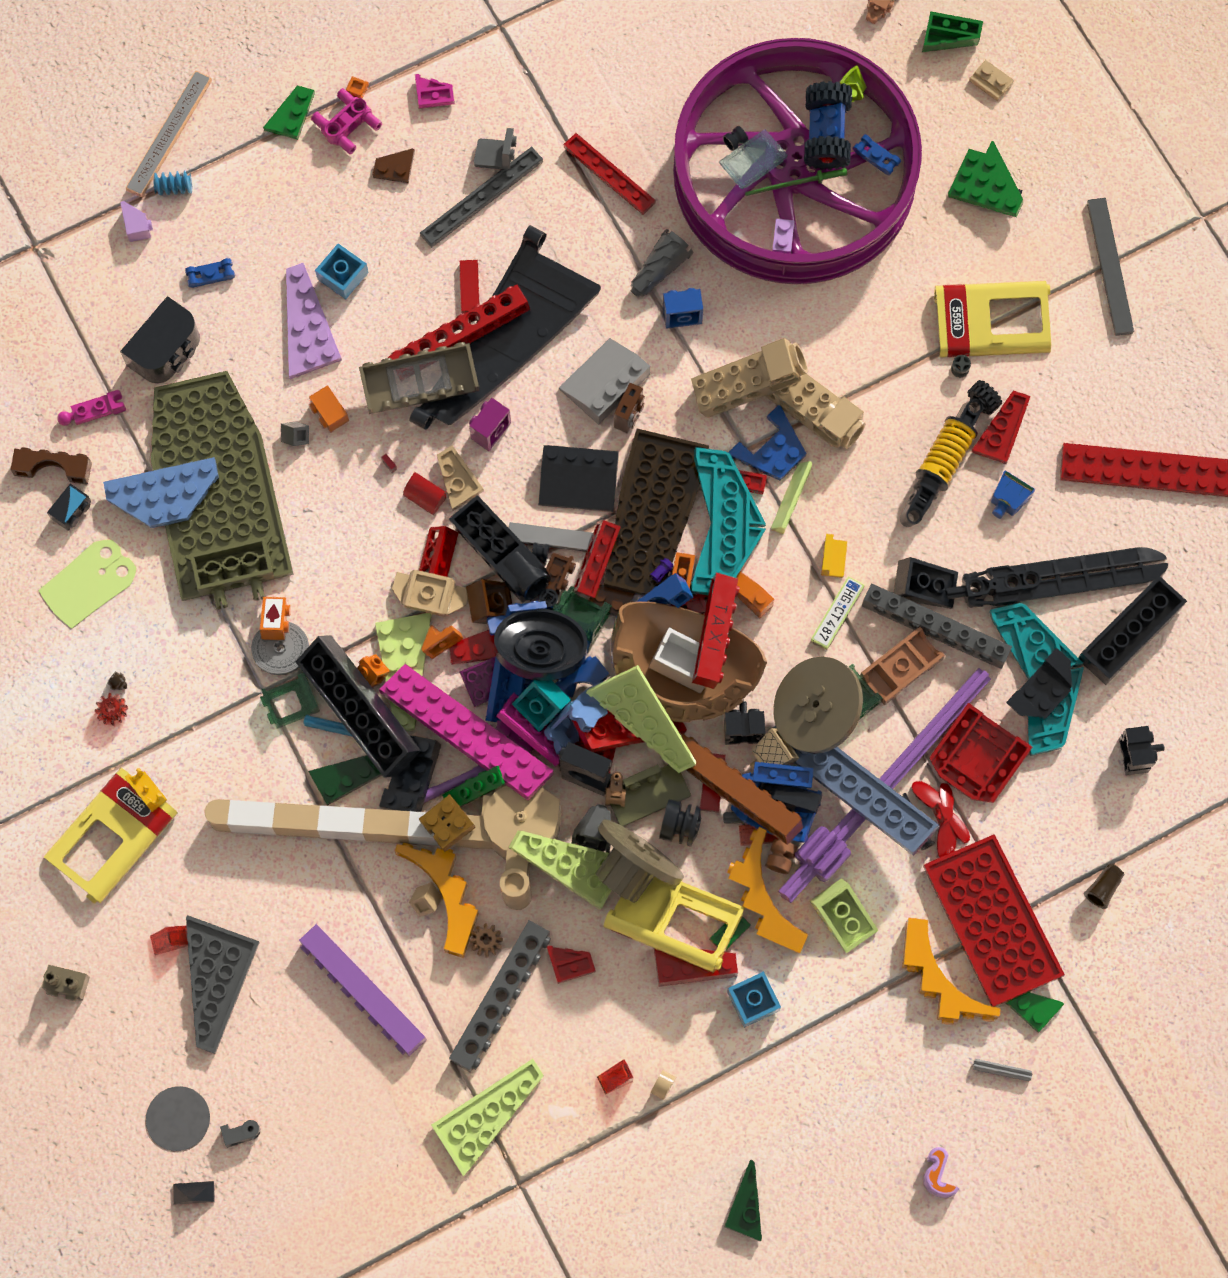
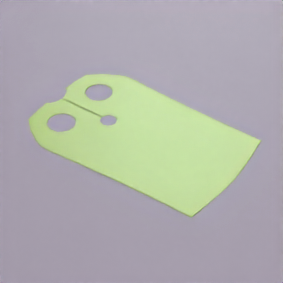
[38,540,137,629]

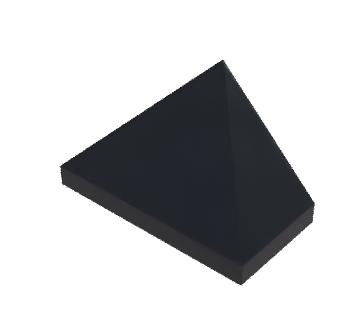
[173,1181,215,1205]

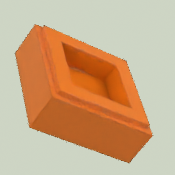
[346,76,369,99]

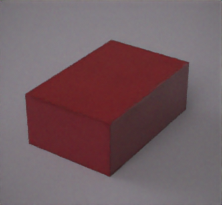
[381,454,397,473]

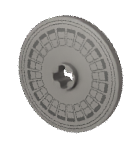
[251,622,309,675]

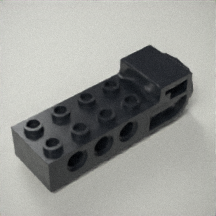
[449,495,551,603]

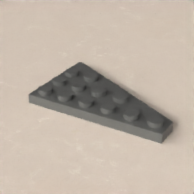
[186,915,260,1054]

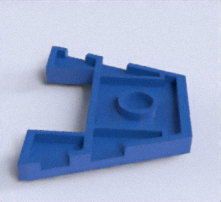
[728,405,807,481]

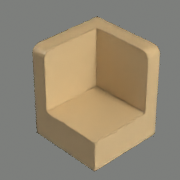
[409,882,442,917]

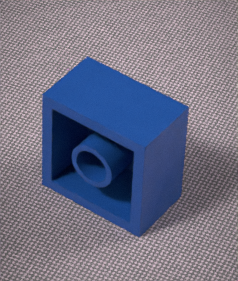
[663,288,703,329]

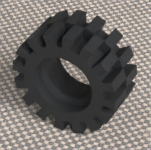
[967,380,1002,415]

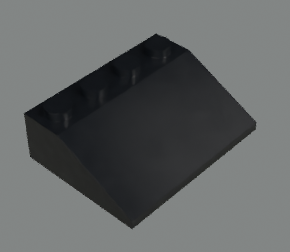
[538,445,619,512]

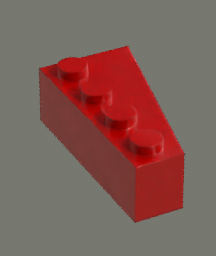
[653,948,738,987]

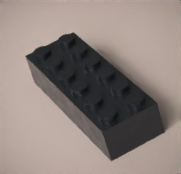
[1078,576,1187,685]

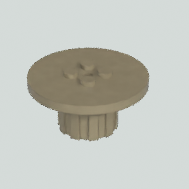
[773,656,863,754]
[596,819,684,903]

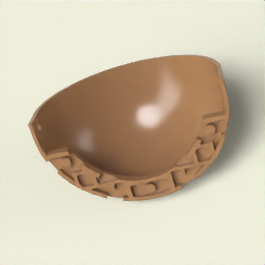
[611,602,767,722]

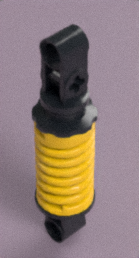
[900,399,983,527]

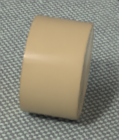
[651,1070,676,1100]

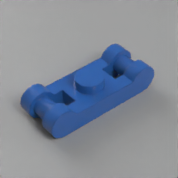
[852,134,901,176]
[185,258,235,288]

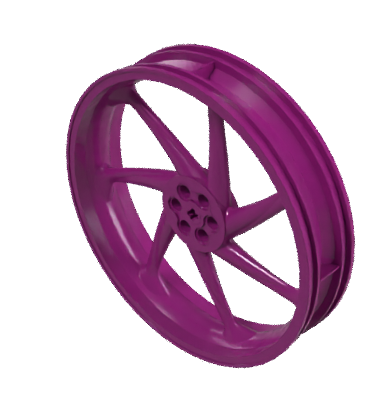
[673,38,922,284]

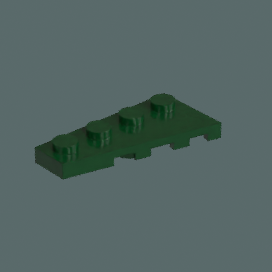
[308,755,382,806]

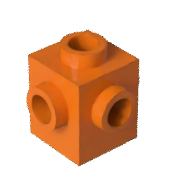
[357,654,390,687]

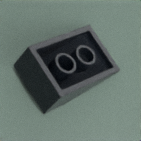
[893,557,958,609]

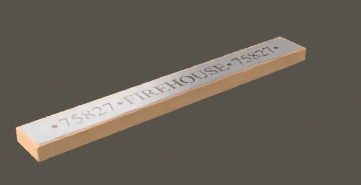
[125,70,212,198]

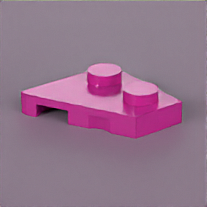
[415,74,455,109]

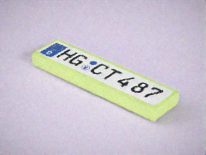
[811,576,865,650]

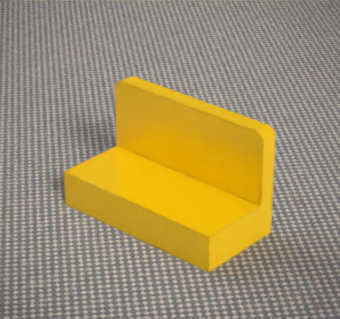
[821,534,847,578]

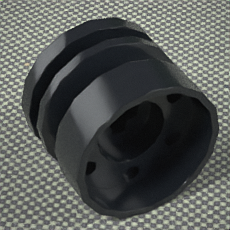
[659,799,702,847]

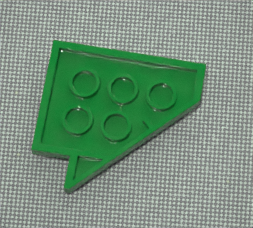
[948,141,1024,218]

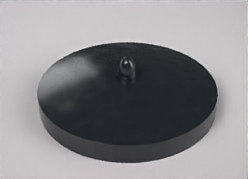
[494,609,588,681]

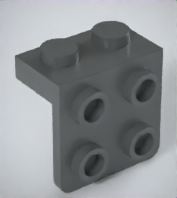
[474,128,517,170]

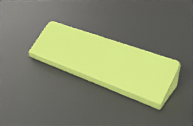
[771,461,812,534]

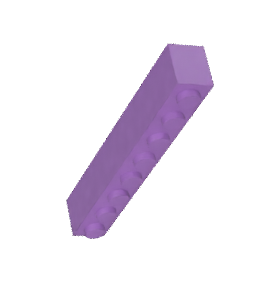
[299,924,427,1056]

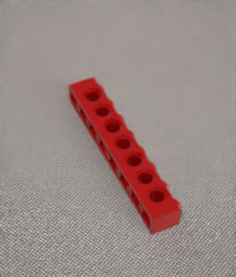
[388,285,530,382]

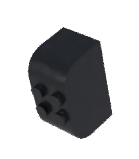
[120,296,200,384]

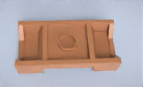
[860,627,945,706]

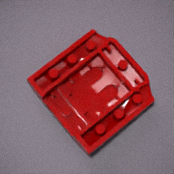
[929,703,1033,803]

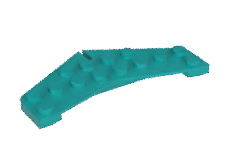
[690,448,766,595]
[989,603,1084,756]

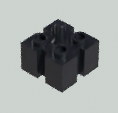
[724,701,766,745]
[1119,726,1165,775]

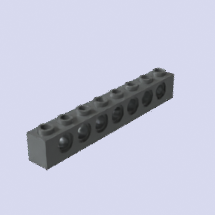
[862,583,1012,669]
[449,920,551,1073]

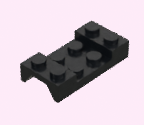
[379,735,442,812]

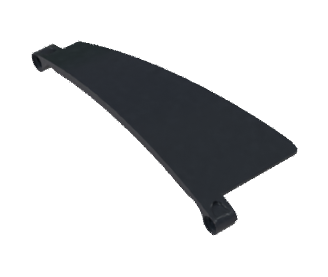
[409,225,601,430]

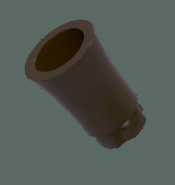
[1084,864,1125,909]

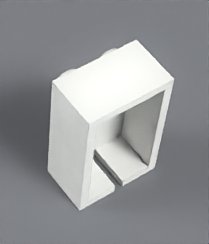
[649,628,705,693]

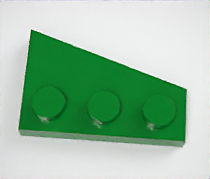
[263,85,315,140]

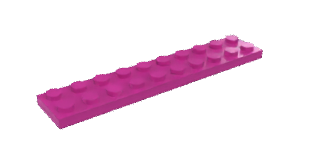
[379,664,554,801]

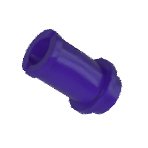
[650,558,674,583]

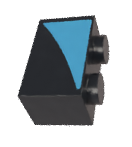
[47,483,91,531]

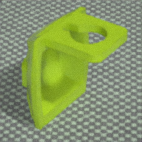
[840,66,867,102]

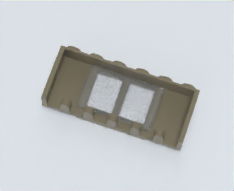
[359,342,479,414]

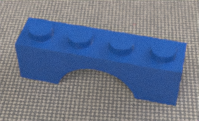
[616,573,693,617]
[555,656,611,694]

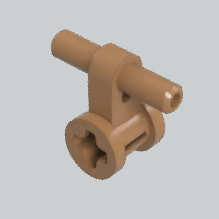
[605,772,626,807]

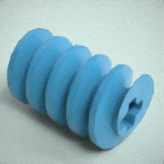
[153,171,193,196]

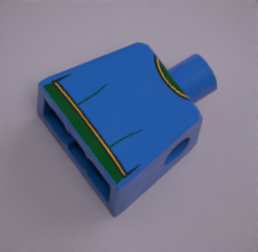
[991,470,1035,519]

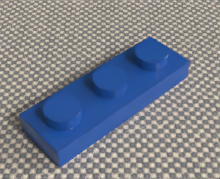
[753,762,814,789]

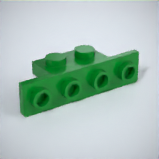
[442,766,505,807]

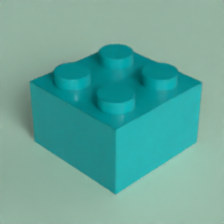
[512,680,571,732]

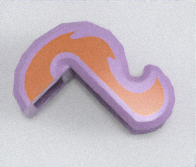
[923,1147,960,1198]

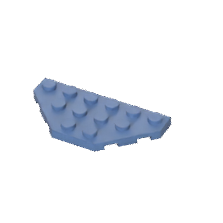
[103,457,219,528]

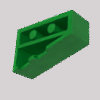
[922,11,983,52]

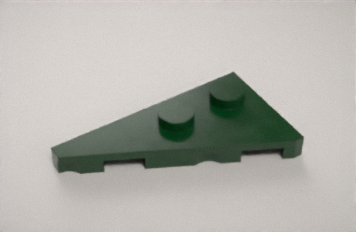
[724,1159,762,1242]

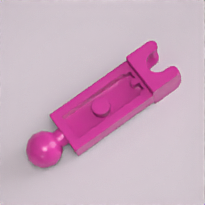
[57,390,126,426]

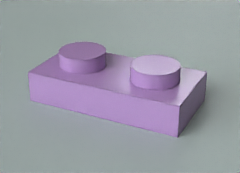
[772,219,794,254]

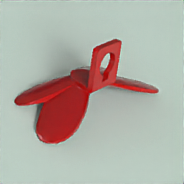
[912,781,970,858]

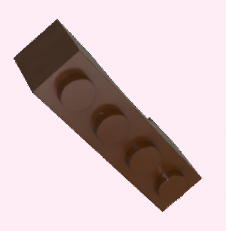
[10,447,92,484]

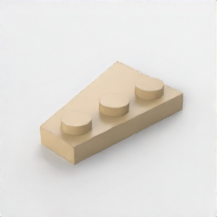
[437,445,484,511]

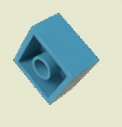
[315,243,369,300]
[727,971,781,1028]

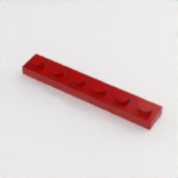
[563,133,656,215]

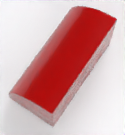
[403,472,447,516]

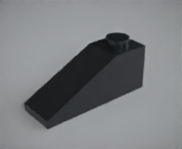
[759,783,822,814]

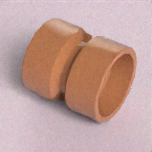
[765,839,798,874]

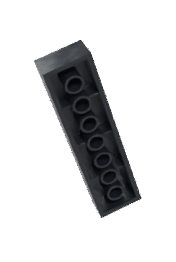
[296,635,421,778]

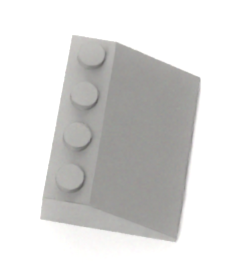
[559,338,650,425]

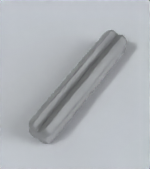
[973,1059,1032,1082]

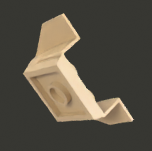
[392,570,468,616]

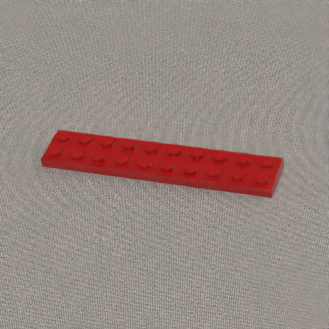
[1060,443,1228,497]

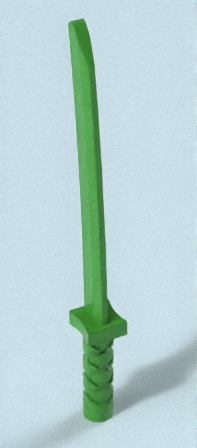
[745,168,847,196]

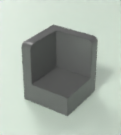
[281,421,309,446]

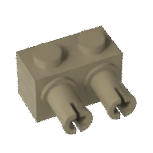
[41,964,90,1002]

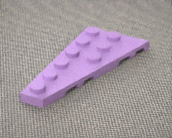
[286,263,342,379]

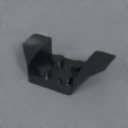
[1006,648,1072,720]

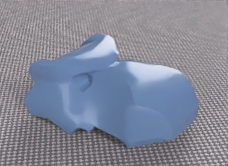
[544,681,608,755]

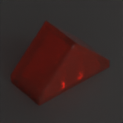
[150,925,188,955]
[597,1059,634,1095]

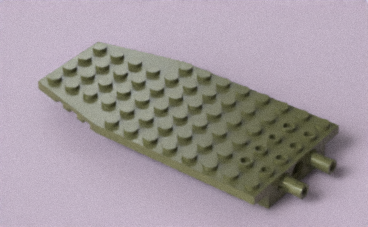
[151,371,294,610]

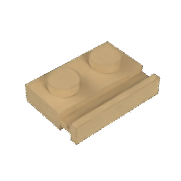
[969,59,1014,101]

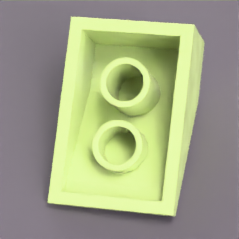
[810,878,879,953]

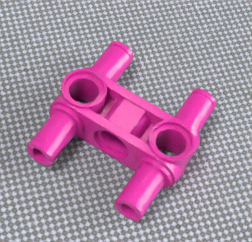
[311,88,382,155]

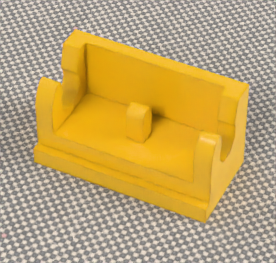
[125,768,167,812]

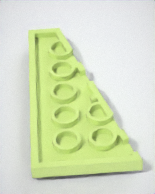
[375,613,432,732]
[586,665,696,773]
[509,831,611,909]
[431,1059,544,1177]

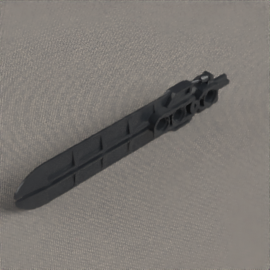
[945,547,1168,608]

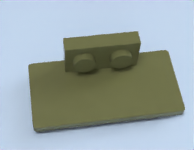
[605,764,691,826]

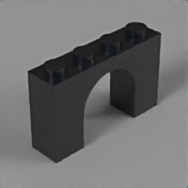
[558,742,612,796]

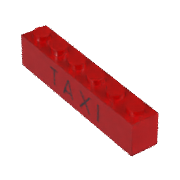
[692,573,740,689]

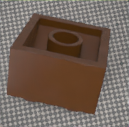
[466,579,513,624]

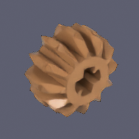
[469,923,503,958]

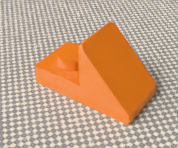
[422,625,463,659]

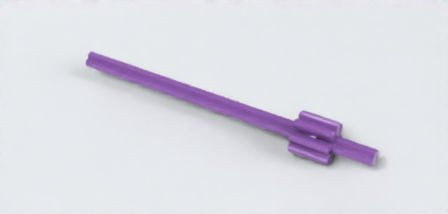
[778,668,991,903]

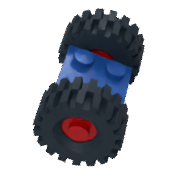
[804,81,852,170]

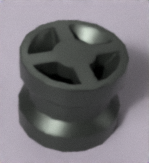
[951,355,971,378]

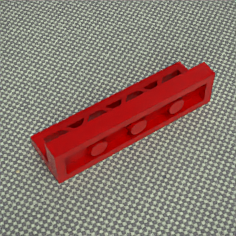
[572,520,620,598]
[419,526,458,577]

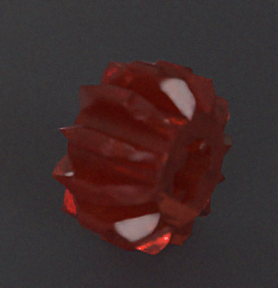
[95,693,128,726]

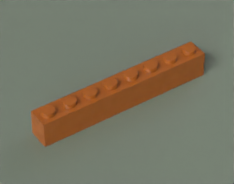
[681,734,803,845]

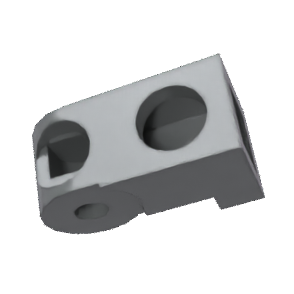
[220,1120,261,1148]

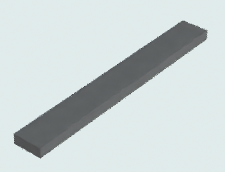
[420,146,543,248]
[1087,197,1134,336]

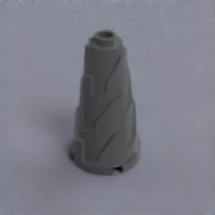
[630,229,694,298]

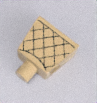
[750,728,800,771]

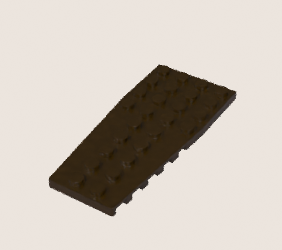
[604,428,709,596]

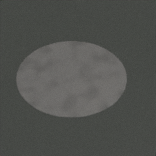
[146,1086,210,1151]

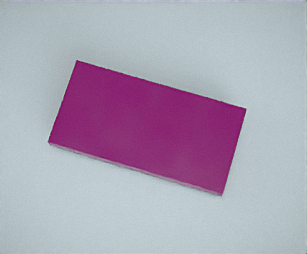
[459,657,496,707]

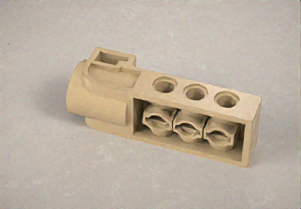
[691,338,808,418]
[765,374,866,449]

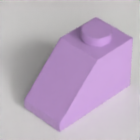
[120,201,153,242]

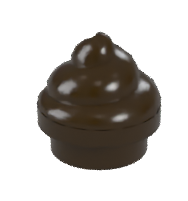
[107,671,127,690]

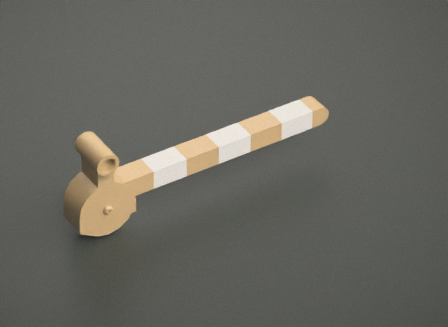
[204,785,561,910]

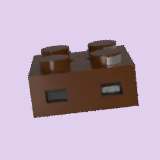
[614,383,645,434]

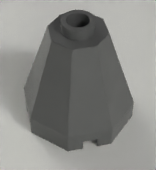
[571,804,611,853]

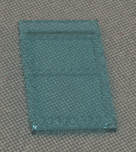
[719,129,788,189]

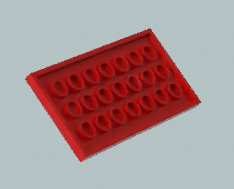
[923,834,1065,1007]

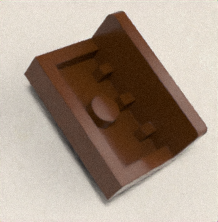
[546,552,576,596]

